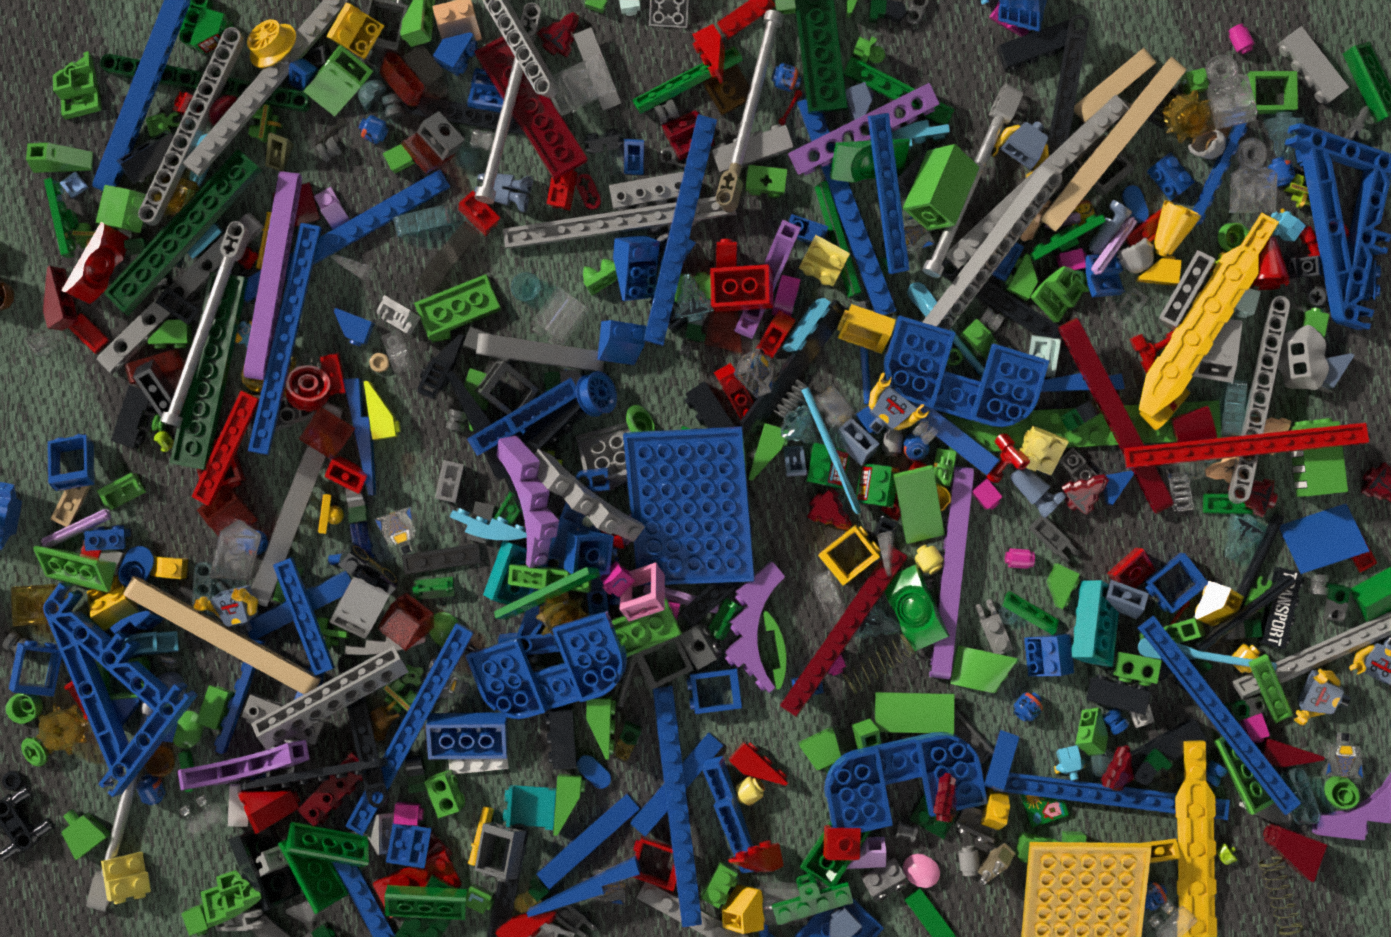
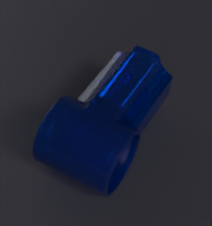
[350,522,374,558]

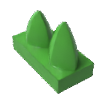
[583,259,618,296]

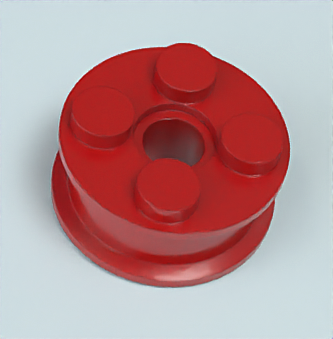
[285,365,330,412]

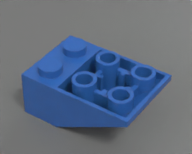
[613,236,660,301]

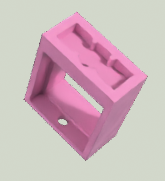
[620,563,665,621]

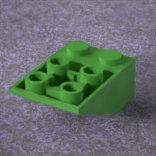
[303,45,373,117]
[586,696,616,759]

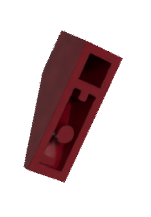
[43,266,78,331]
[1259,737,1325,767]

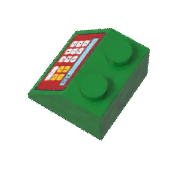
[190,7,234,55]
[805,443,850,489]
[856,464,899,508]

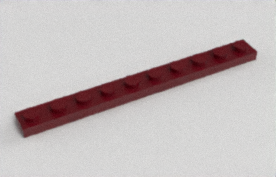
[780,546,907,718]

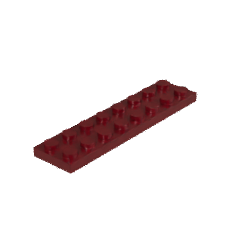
[474,36,588,180]

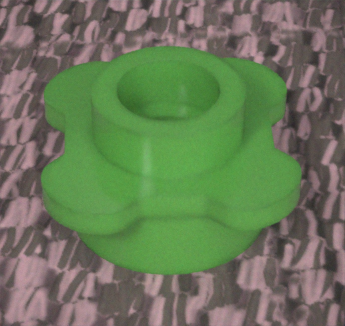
[402,665,424,686]

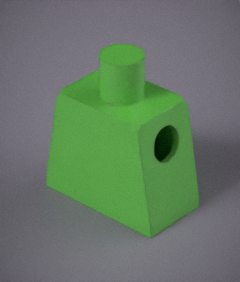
[798,727,841,774]
[62,809,111,860]

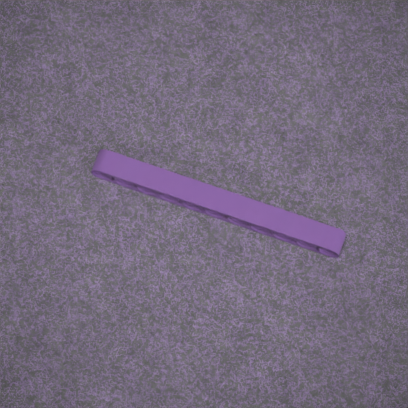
[244,171,302,380]
[929,466,974,679]

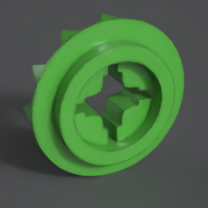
[21,737,49,766]

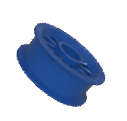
[576,371,617,417]

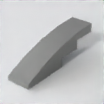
[573,27,621,110]
[345,633,428,655]

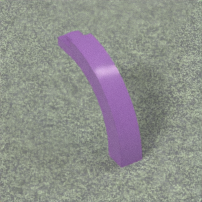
[735,220,801,339]

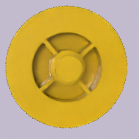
[247,20,296,68]

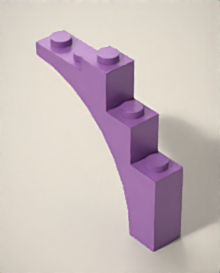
[496,436,559,568]
[724,561,785,693]
[178,740,309,790]
[1312,772,1391,840]

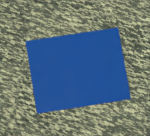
[1279,503,1369,574]

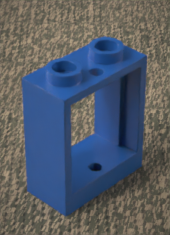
[48,434,95,491]
[1144,553,1208,613]
[9,640,62,697]
[687,668,742,714]

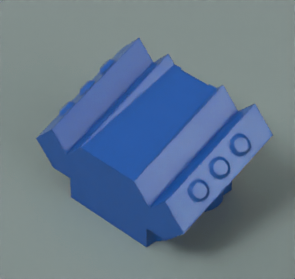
[998,0,1047,31]
[0,482,22,550]

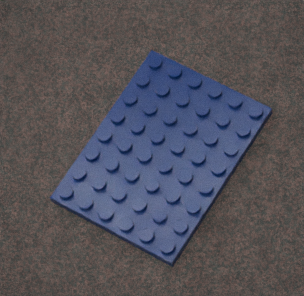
[623,427,755,586]

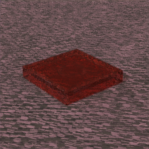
[401,133,456,174]

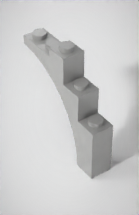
[534,449,645,542]

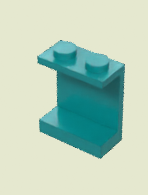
[503,785,557,830]

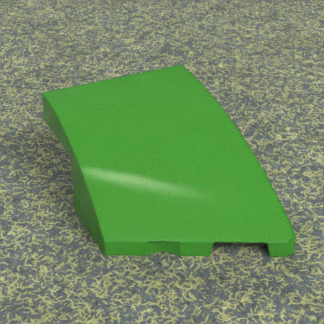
[53,51,102,120]
[1030,266,1089,322]
[950,645,1019,693]
[200,870,262,928]

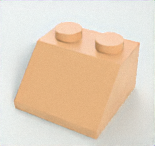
[432,0,482,41]

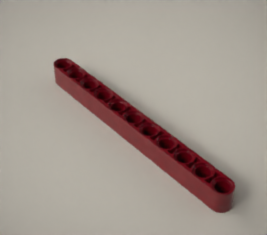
[1058,318,1174,514]

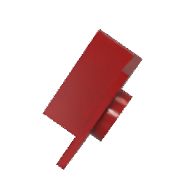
[823,825,861,860]

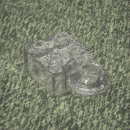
[1205,55,1258,130]
[1229,138,1278,213]

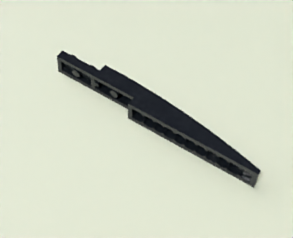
[446,371,525,522]

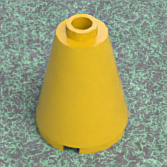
[1154,200,1201,257]

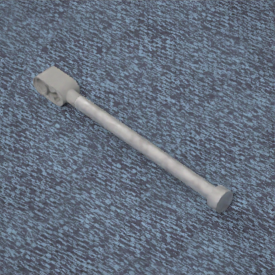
[475,3,541,204]
[922,83,1023,278]
[160,221,250,427]
[86,701,153,912]

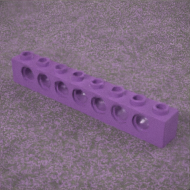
[788,83,939,176]

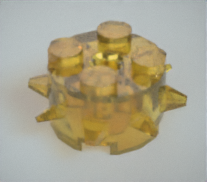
[1163,90,1211,143]
[536,592,589,636]
[36,703,89,755]

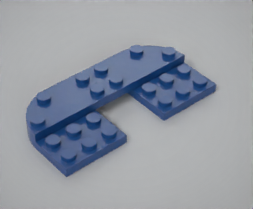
[884,316,1050,427]
[465,611,627,719]
[824,732,988,833]

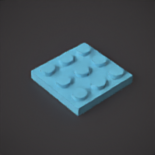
[781,298,831,352]

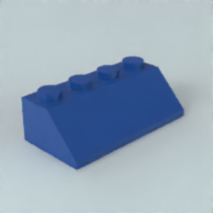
[426,712,508,759]

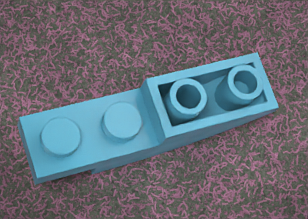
[892,120,950,150]
[450,508,527,540]
[113,631,179,659]

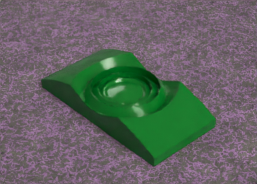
[830,139,910,183]
[885,564,950,651]

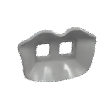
[1277,325,1329,390]

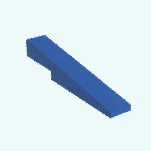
[1041,373,1125,392]
[343,378,376,496]
[467,378,577,456]
[910,402,999,476]
[247,571,353,640]
[630,732,723,836]
[701,756,753,874]
[536,794,640,889]
[527,856,641,917]

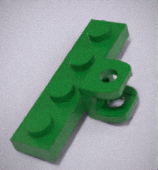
[44,178,79,259]
[1030,214,1106,261]
[772,873,854,925]

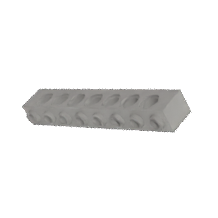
[251,646,408,750]

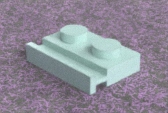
[1029,335,1061,378]

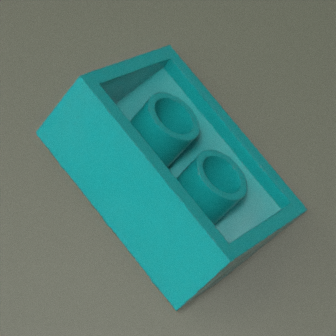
[483,540,542,605]

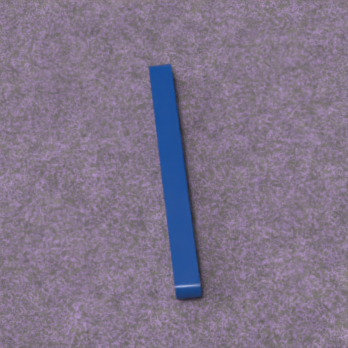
[92,0,191,191]

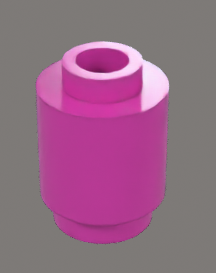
[1228,23,1255,54]
[1005,548,1035,569]

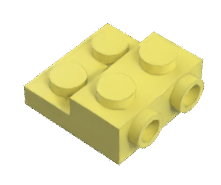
[799,235,850,287]
[1017,425,1069,475]
[101,852,151,904]

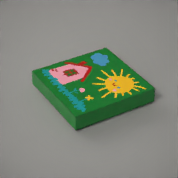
[1020,777,1069,828]

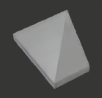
[367,813,394,855]

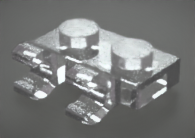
[179,793,227,840]
[1148,899,1197,937]

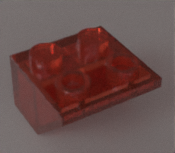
[298,406,355,460]
[197,485,257,545]
[378,592,434,651]

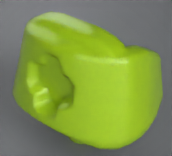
[154,431,174,452]
[1217,844,1237,865]

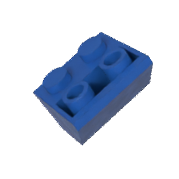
[433,32,478,77]
[1024,634,1074,676]

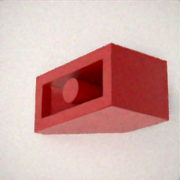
[756,310,796,358]
[324,456,368,494]

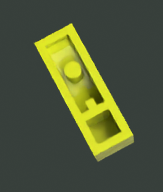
[364,381,401,440]

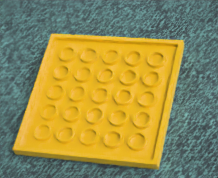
[1021,842,1151,937]

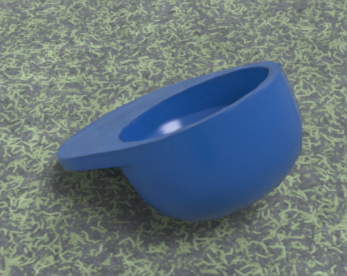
[118,546,154,587]

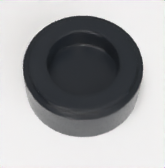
[2,770,23,791]

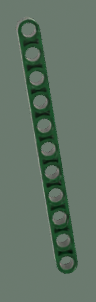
[100,54,312,113]

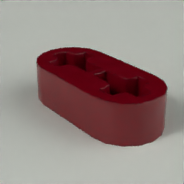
[576,174,601,210]

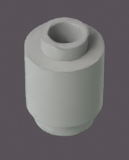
[882,428,904,457]
[958,846,980,876]

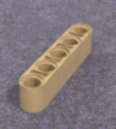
[1074,48,1157,123]

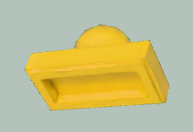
[318,494,344,534]

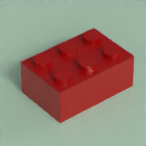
[710,264,774,312]

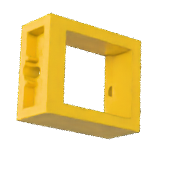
[837,304,896,354]
[818,524,881,585]

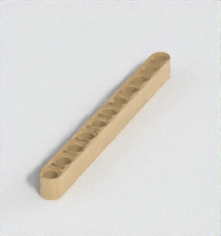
[1040,57,1187,231]
[123,576,321,694]

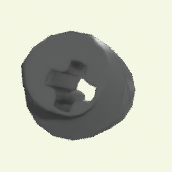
[774,380,814,424]

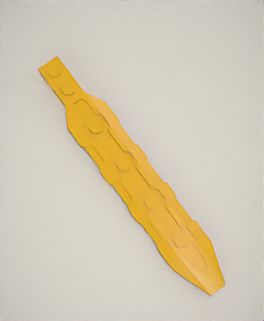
[1139,213,1279,418]
[1175,740,1217,937]

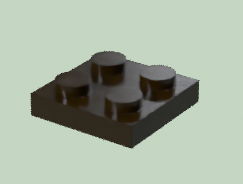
[702,64,750,117]

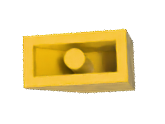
[1136,256,1182,286]
[149,556,188,579]
[980,787,1010,830]
[1144,839,1180,864]

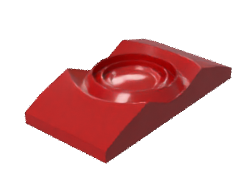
[62,222,129,304]

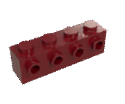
[297,751,363,826]

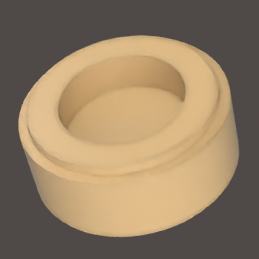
[370,353,390,373]

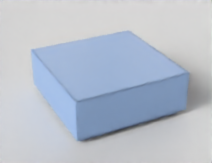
[60,171,88,199]

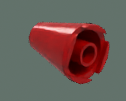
[1250,235,1290,290]

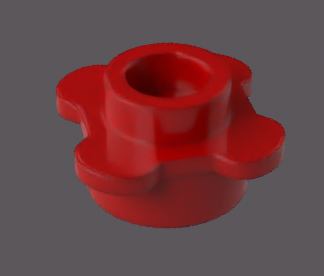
[238,247,259,269]

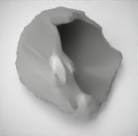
[1188,129,1226,160]
[1117,238,1154,273]

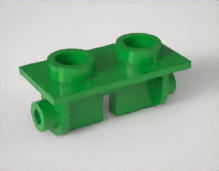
[413,576,455,600]
[709,598,743,641]

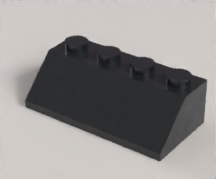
[228,824,301,911]

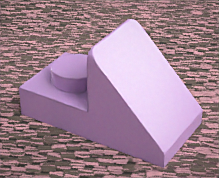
[314,187,350,229]

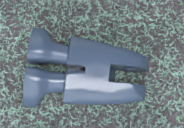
[474,173,533,212]
[1088,200,1132,255]
[1010,468,1067,518]

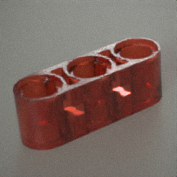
[379,53,425,106]
[124,349,184,385]

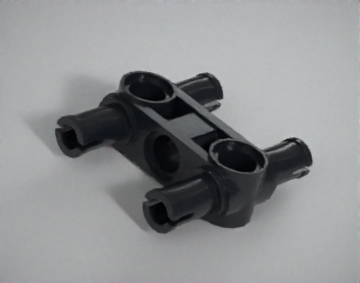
[0,785,55,862]

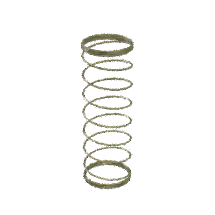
[842,634,916,694]
[1258,857,1304,935]

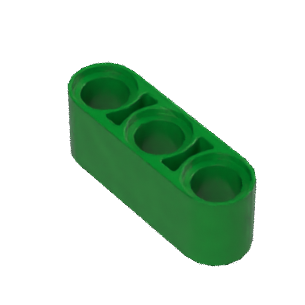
[179,0,213,49]

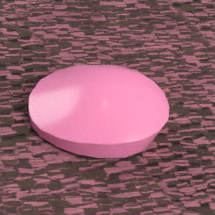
[903,854,940,888]

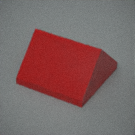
[1107,548,1156,589]

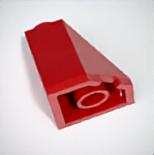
[238,788,301,834]

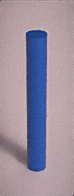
[860,346,871,404]

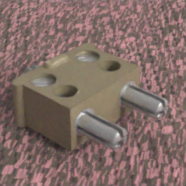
[978,843,1016,885]

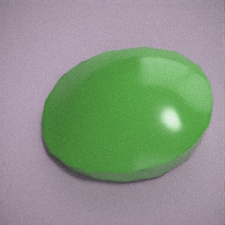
[1218,223,1250,252]
[626,405,655,432]
[428,612,459,647]
[6,693,43,724]
[173,711,204,748]
[1324,776,1360,811]

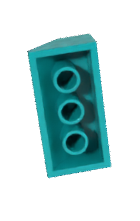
[1071,580,1119,667]

